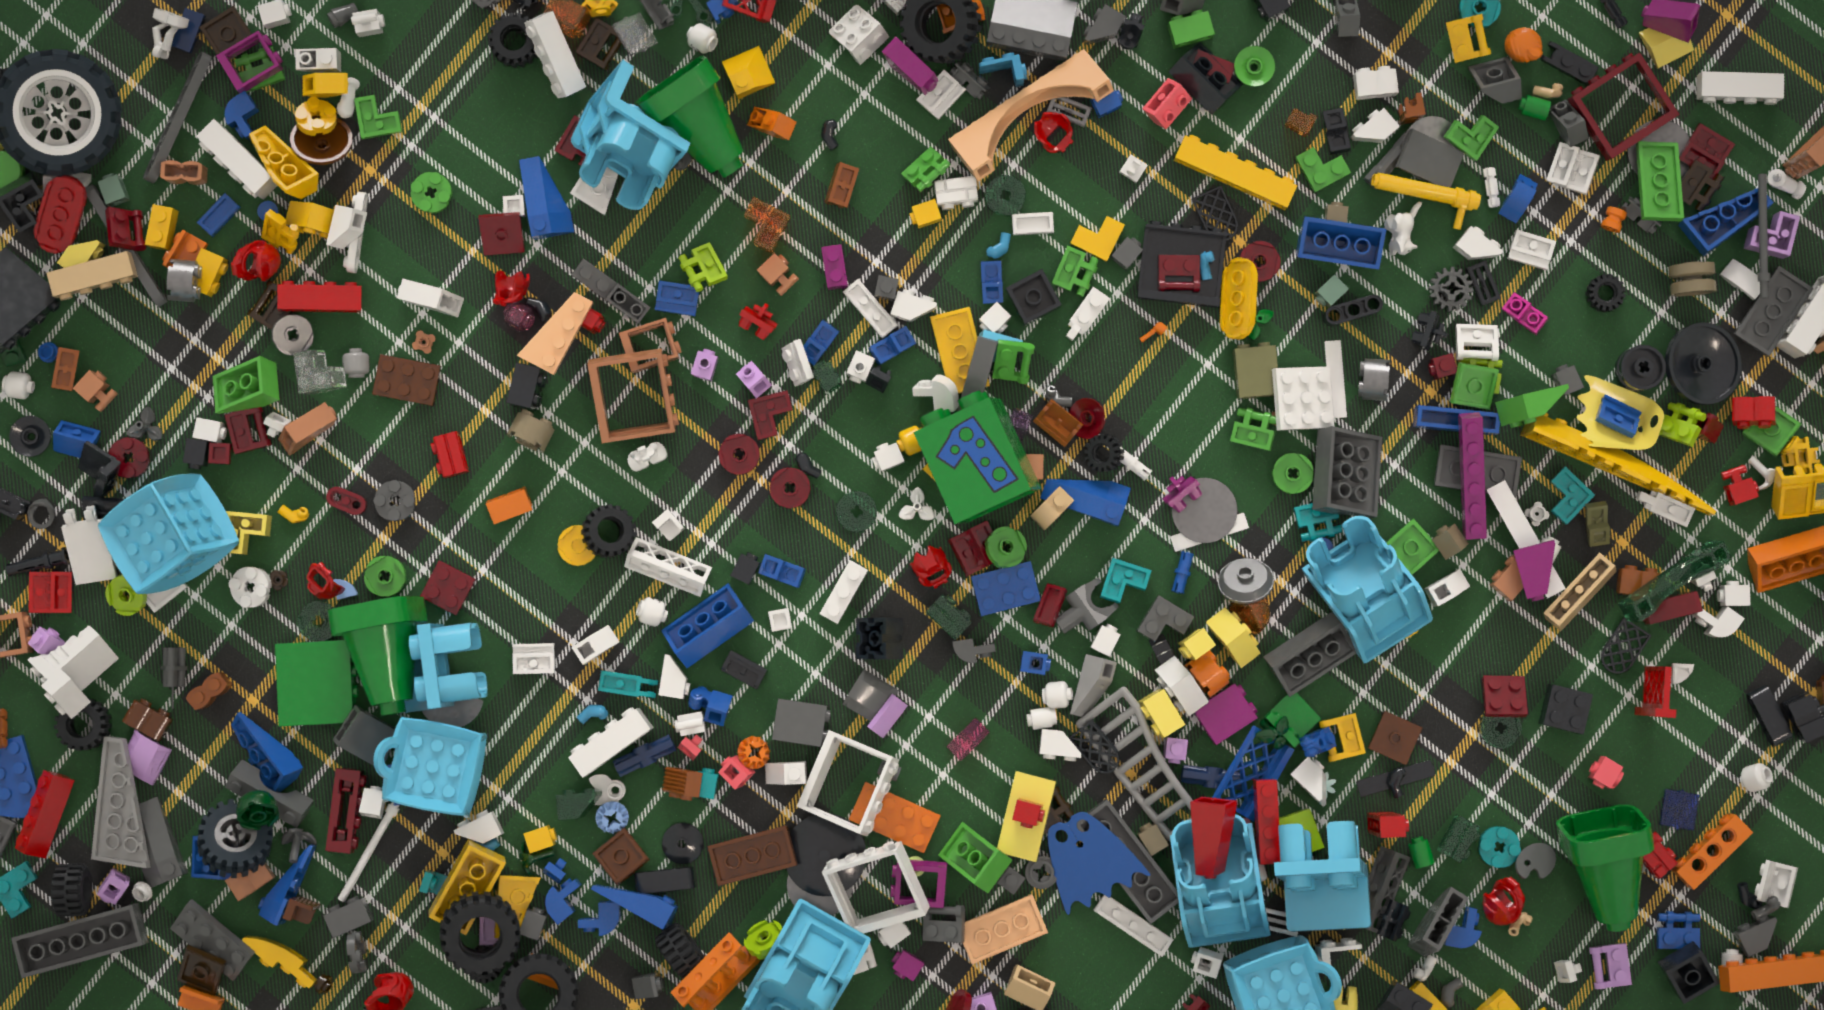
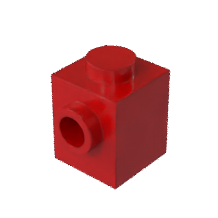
[1012,798,1045,829]

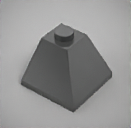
[1468,57,1522,104]

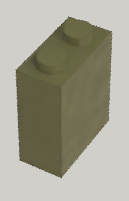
[1233,342,1278,399]

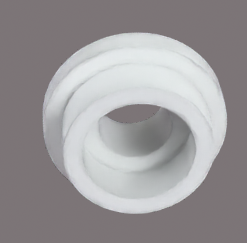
[132,881,152,902]

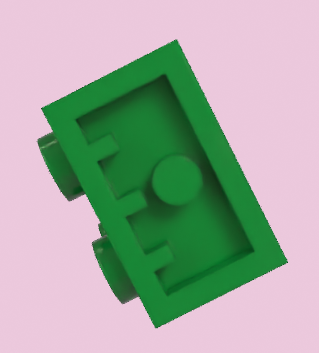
[1263,693,1321,748]

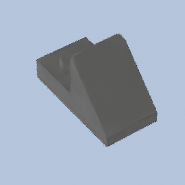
[996,866,1026,895]

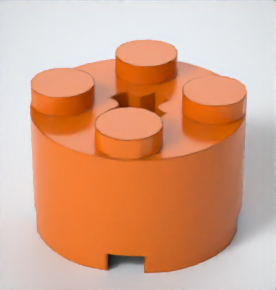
[1184,650,1230,698]

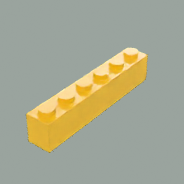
[1173,135,1297,211]

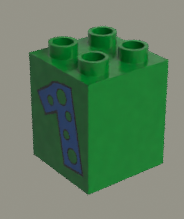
[913,390,1041,524]

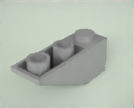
[1070,654,1117,717]

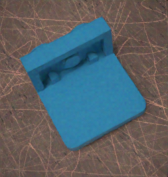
[979,53,1027,87]

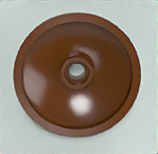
[290,116,353,165]

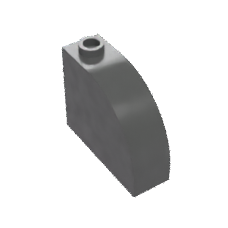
[1407,887,1469,957]

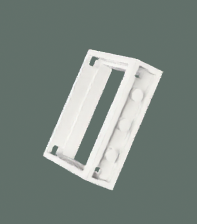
[797,730,899,836]
[822,841,930,934]

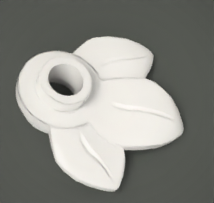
[586,774,626,805]

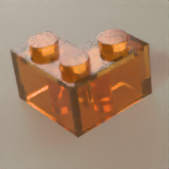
[543,0,591,38]
[744,197,791,255]

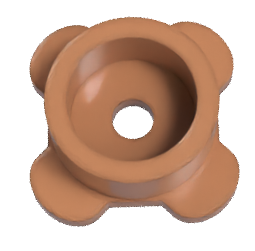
[412,330,436,354]

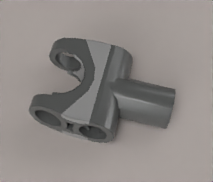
[1056,577,1119,634]

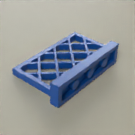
[1212,725,1294,822]

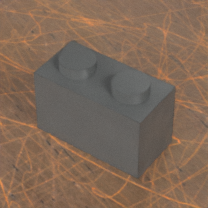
[323,896,375,938]

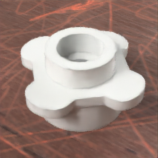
[1524,502,1549,526]

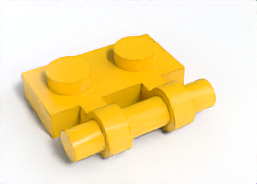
[261,209,299,254]

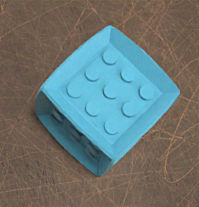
[98,474,239,594]
[373,716,487,819]
[1223,935,1342,1010]

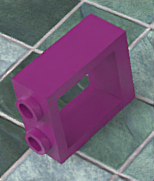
[216,30,283,93]
[890,859,947,908]

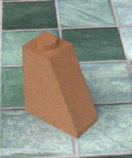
[278,402,337,456]

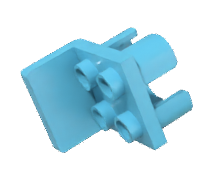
[571,60,690,210]
[1302,516,1433,663]
[400,623,488,714]
[1170,814,1271,948]
[1274,821,1371,932]
[741,899,871,1010]

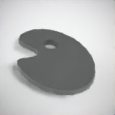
[1515,843,1556,879]

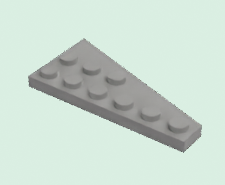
[91,736,151,868]

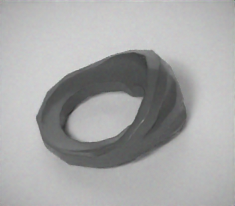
[27,499,55,529]

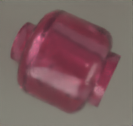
[504,301,535,332]

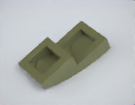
[1585,501,1610,547]

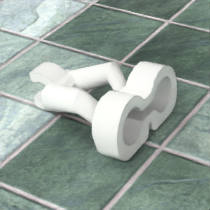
[152,8,189,59]
[627,442,667,472]

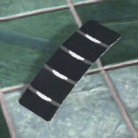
[1149,634,1174,665]

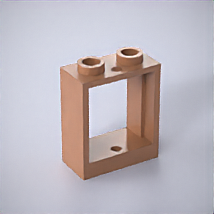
[619,318,682,374]
[0,612,34,658]

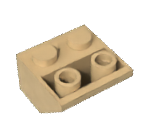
[1004,965,1055,1010]

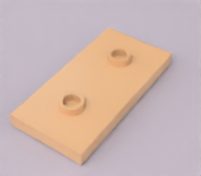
[963,894,1048,964]

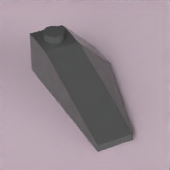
[139,796,189,888]

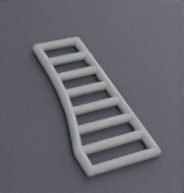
[1076,687,1193,841]

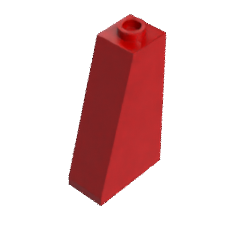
[1190,797,1237,879]

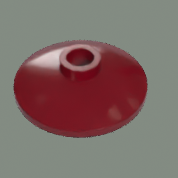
[1069,398,1105,439]

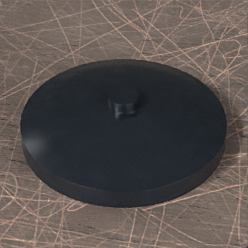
[1665,322,1742,405]
[786,814,866,896]

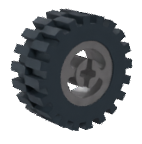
[197,799,273,878]

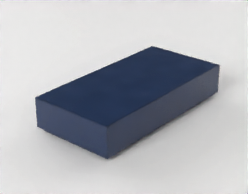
[172,8,206,54]

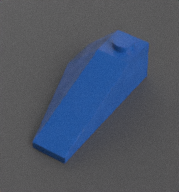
[519,156,574,240]
[1040,479,1131,527]
[231,712,303,793]
[258,844,317,926]
[591,884,678,930]

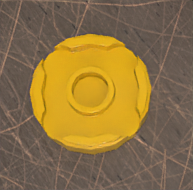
[558,525,596,566]

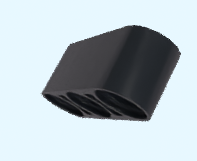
[1323,295,1383,327]
[1746,685,1793,747]
[634,867,696,893]

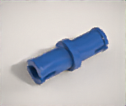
[1171,551,1194,594]

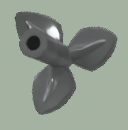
[126,407,162,441]
[281,828,317,863]

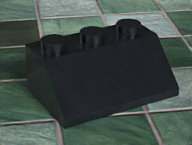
[1169,42,1243,115]

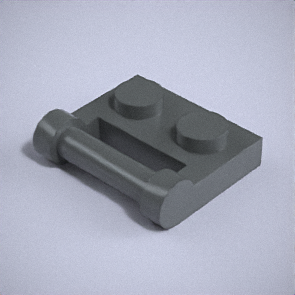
[923,905,965,943]

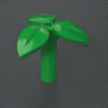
[1248,309,1274,340]

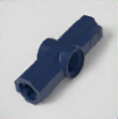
[613,734,677,777]
[1181,765,1242,790]

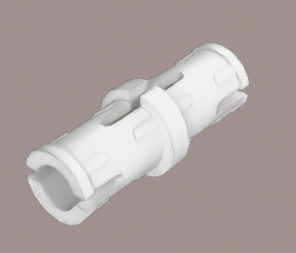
[1120,447,1152,481]

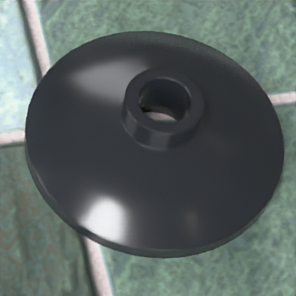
[9,416,51,457]
[662,823,703,864]

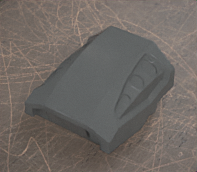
[843,669,899,721]

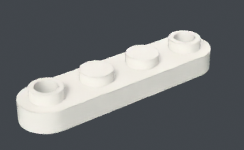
[343,192,368,273]

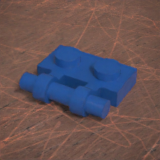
[1657,911,1701,949]

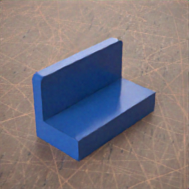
[53,420,101,458]

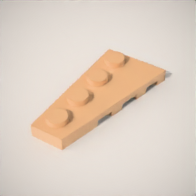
[517,292,593,375]

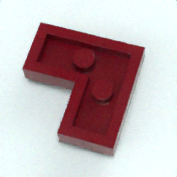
[748,390,793,440]

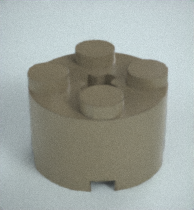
[507,409,555,453]

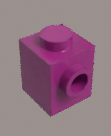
[891,948,924,981]

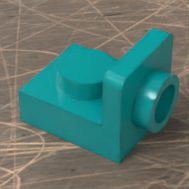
[419,870,447,894]

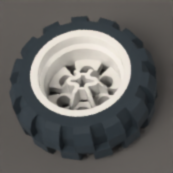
[0,49,122,176]

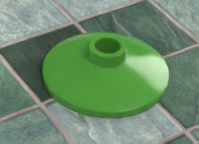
[1234,46,1275,87]

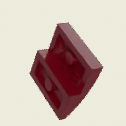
[1679,123,1735,180]
[948,520,993,577]

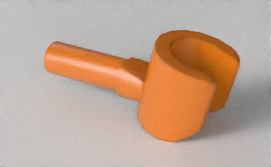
[1139,322,1167,342]

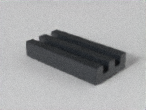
[1466,261,1501,306]

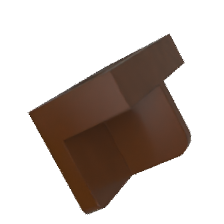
[283,895,321,924]

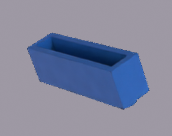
[1413,405,1500,435]

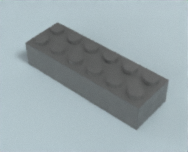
[1077,798,1179,924]
[11,903,149,978]

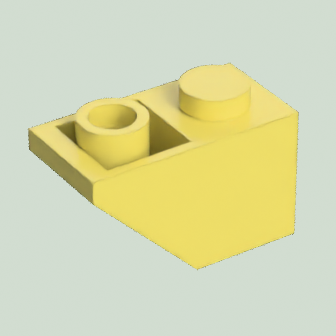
[57,240,105,268]

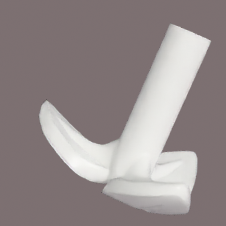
[1748,456,1783,490]
[899,487,935,520]

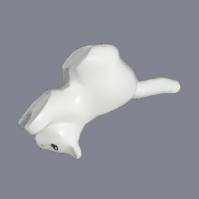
[1384,201,1422,256]

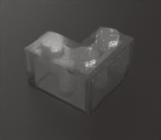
[293,350,347,394]

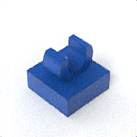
[543,858,567,884]

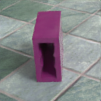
[1194,683,1258,745]

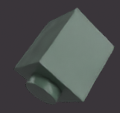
[98,173,130,207]
[1314,274,1349,308]

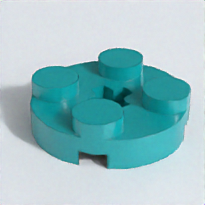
[1459,0,1501,28]
[1478,826,1521,868]

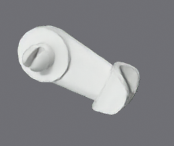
[336,77,360,118]
[1767,169,1806,200]

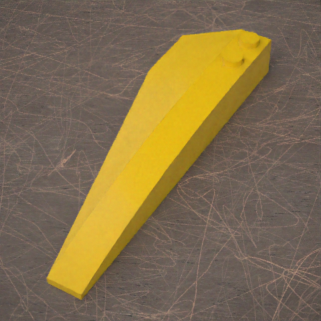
[1521,413,1716,516]

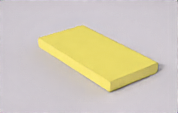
[997,771,1056,862]

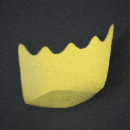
[1577,375,1664,450]

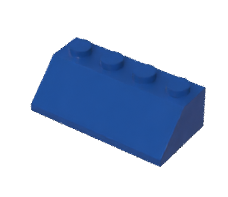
[1296,216,1386,270]
[661,583,754,668]

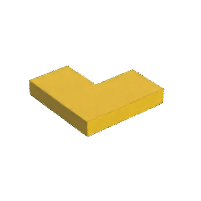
[1070,216,1125,262]

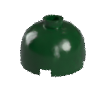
[236,790,279,830]

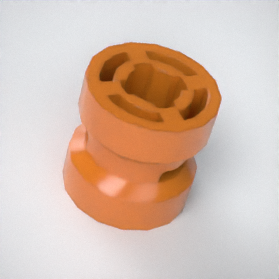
[1601,206,1627,233]

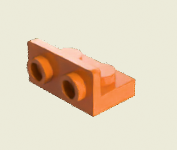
[162,230,208,268]

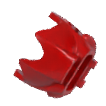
[1034,112,1074,153]
[493,270,530,307]
[910,546,952,589]
[307,562,345,600]

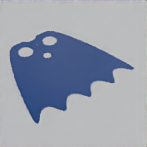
[1048,812,1150,915]

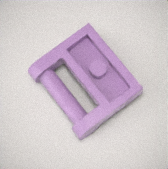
[1589,943,1632,989]

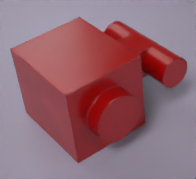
[1721,464,1759,506]

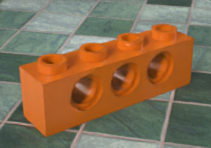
[1672,813,1753,890]

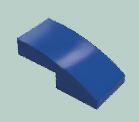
[981,260,1003,304]
[803,319,840,366]
[868,326,916,365]
[758,554,806,588]

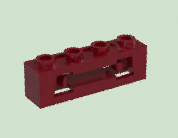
[325,768,366,854]

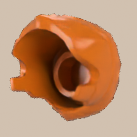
[1504,27,1543,63]

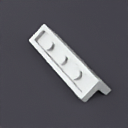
[624,537,712,597]

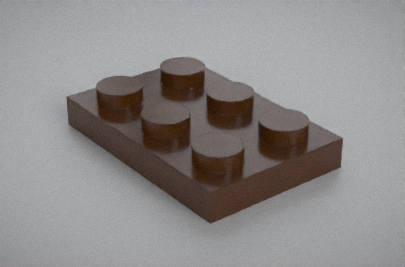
[372,354,442,406]

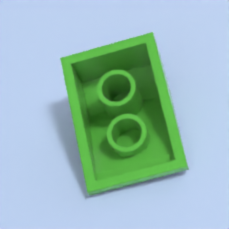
[213,356,279,414]
[1495,384,1569,428]
[938,822,1012,893]

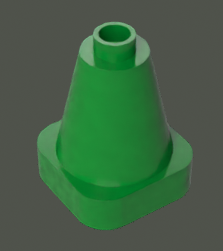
[635,56,743,178]
[327,596,428,716]
[1556,805,1655,932]

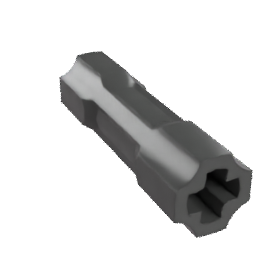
[1363,132,1406,190]

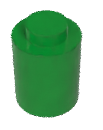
[1518,95,1551,121]
[1408,836,1435,869]

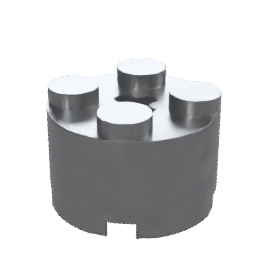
[167,259,202,302]
[1358,358,1390,401]

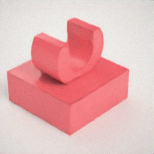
[677,734,703,761]

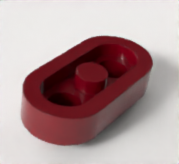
[326,487,367,515]

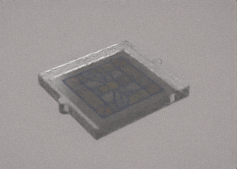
[612,12,658,56]

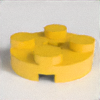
[295,97,337,136]

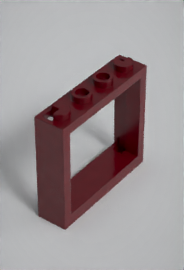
[1567,53,1680,161]

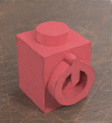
[1589,756,1624,789]

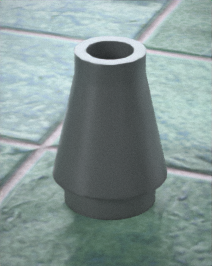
[327,2,359,28]

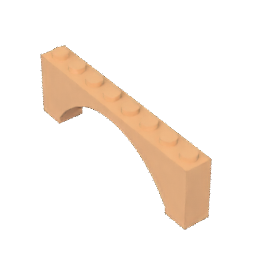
[948,49,1114,181]

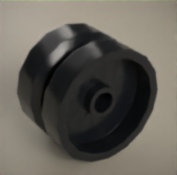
[1615,345,1666,392]

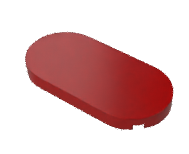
[34,175,87,254]

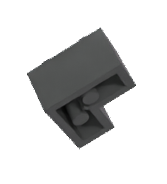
[1136,595,1194,642]

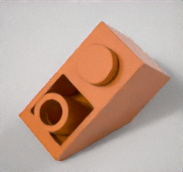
[747,107,796,141]

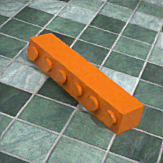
[1718,950,1824,993]

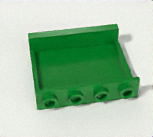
[275,640,359,727]

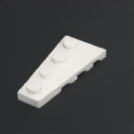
[570,167,618,216]

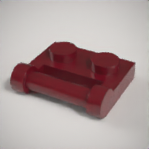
[105,207,147,251]
[1158,255,1200,292]
[225,407,272,455]

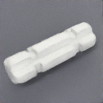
[1483,167,1500,208]

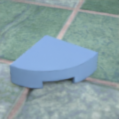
[333,579,358,600]

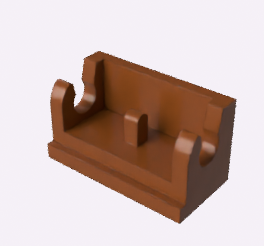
[1398,92,1426,125]
[824,162,859,208]
[51,347,80,392]
[1033,399,1083,447]

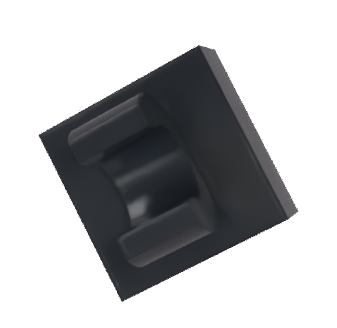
[865,365,891,393]

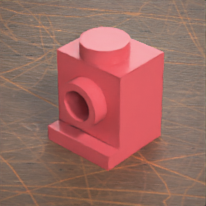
[718,755,755,790]

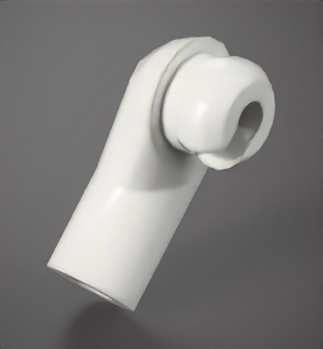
[1413,955,1438,981]

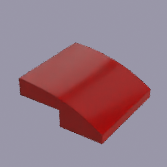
[28,572,72,613]

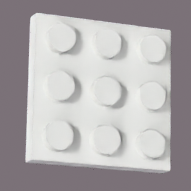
[1272,366,1334,431]

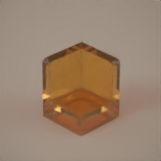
[1284,108,1318,138]

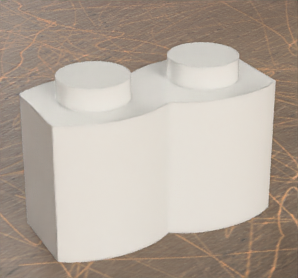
[1353,66,1399,100]

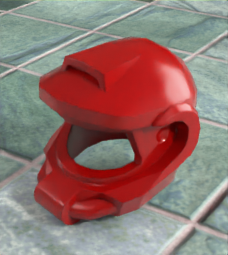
[231,240,281,282]
[1482,877,1525,926]
[364,972,414,1010]

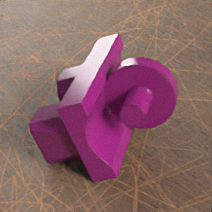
[1162,476,1202,512]

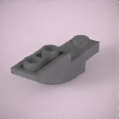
[571,258,651,324]

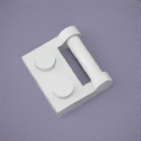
[1455,324,1499,361]

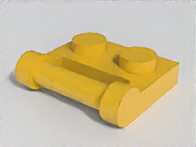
[1446,14,1491,63]
[1319,713,1366,762]

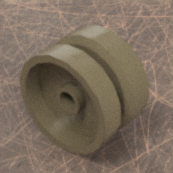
[1668,261,1717,297]

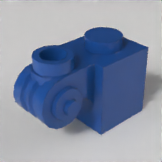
[688,686,733,726]
[1299,727,1337,757]

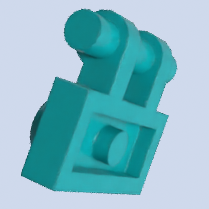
[1293,503,1342,542]

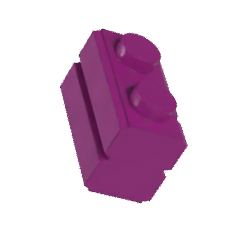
[821,244,848,290]

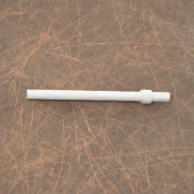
[338,802,400,902]

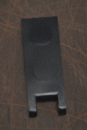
[1540,41,1599,86]

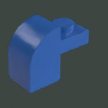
[224,91,260,141]
[1498,174,1538,223]
[545,878,582,925]
[578,901,621,936]
[1444,906,1482,948]

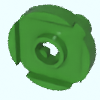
[411,172,453,214]
[1272,453,1313,494]
[985,526,1027,568]
[364,556,407,597]

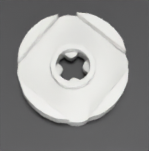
[229,567,272,608]

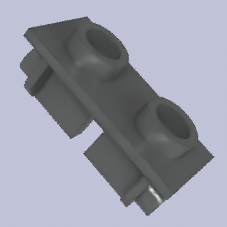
[640,0,675,30]
[949,61,991,100]
[1621,196,1662,234]

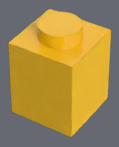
[909,199,942,229]
[524,825,557,853]

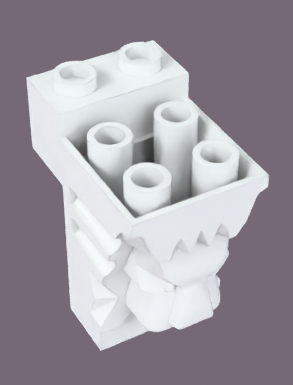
[28,626,119,719]

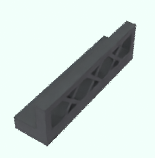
[1364,846,1411,933]

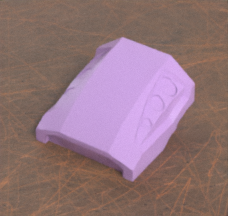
[128,729,172,785]

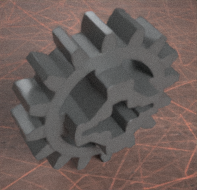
[1428,267,1474,312]

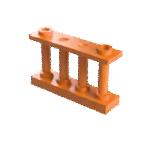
[670,932,761,1010]

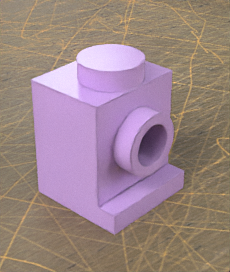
[97,867,130,905]

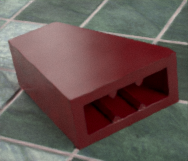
[1638,591,1703,625]

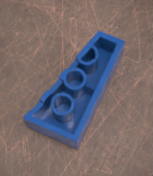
[1678,188,1774,257]

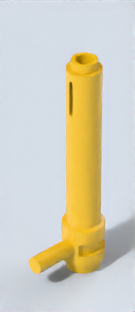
[1371,172,1481,230]

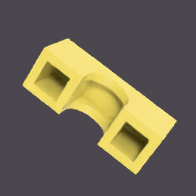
[1178,628,1216,660]

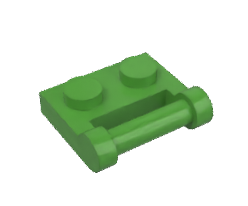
[992,339,1035,384]

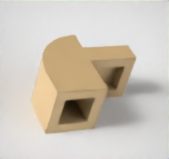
[1030,486,1074,531]

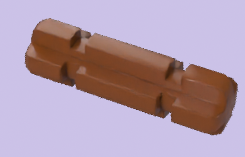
[0,709,8,749]

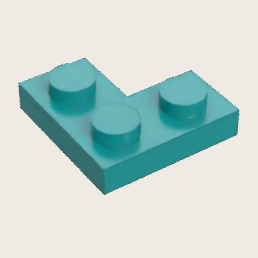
[1550,466,1595,525]
[1100,558,1152,604]
[0,861,38,919]

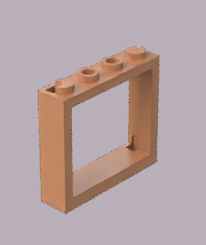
[1782,126,1824,180]
[588,348,679,443]

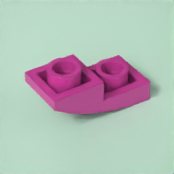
[1502,292,1548,335]

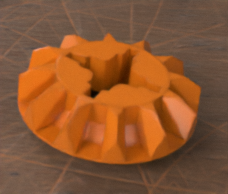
[737,736,770,769]

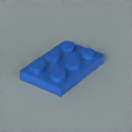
[971,561,1041,616]

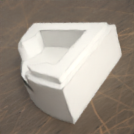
[1671,663,1694,684]

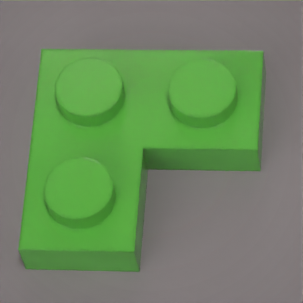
[354,95,402,140]
[1444,115,1499,161]
[1295,147,1351,193]

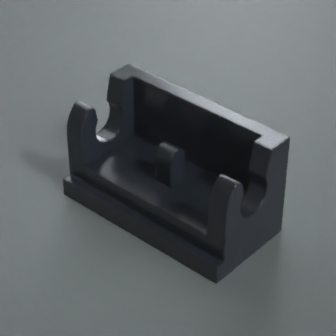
[0,487,32,521]
[721,650,768,689]

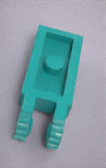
[598,670,658,698]

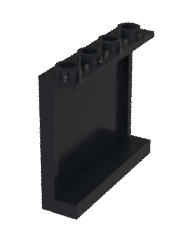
[1136,221,1228,308]
[0,247,61,354]

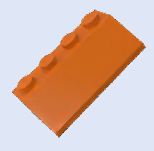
[1747,526,1824,593]

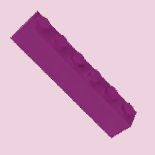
[1458,412,1487,540]

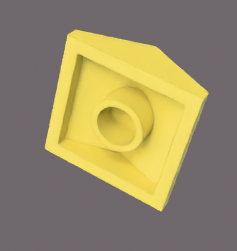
[1639,28,1694,69]

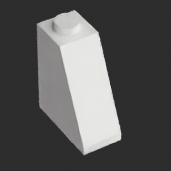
[397,279,464,317]
[765,761,807,785]

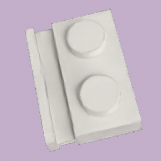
[917,70,966,120]
[1507,230,1556,270]
[781,339,814,387]
[512,643,555,674]

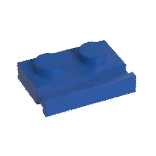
[655,281,699,317]
[1595,394,1642,438]

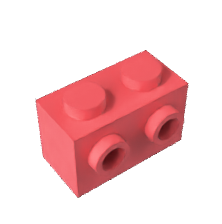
[1142,78,1192,129]

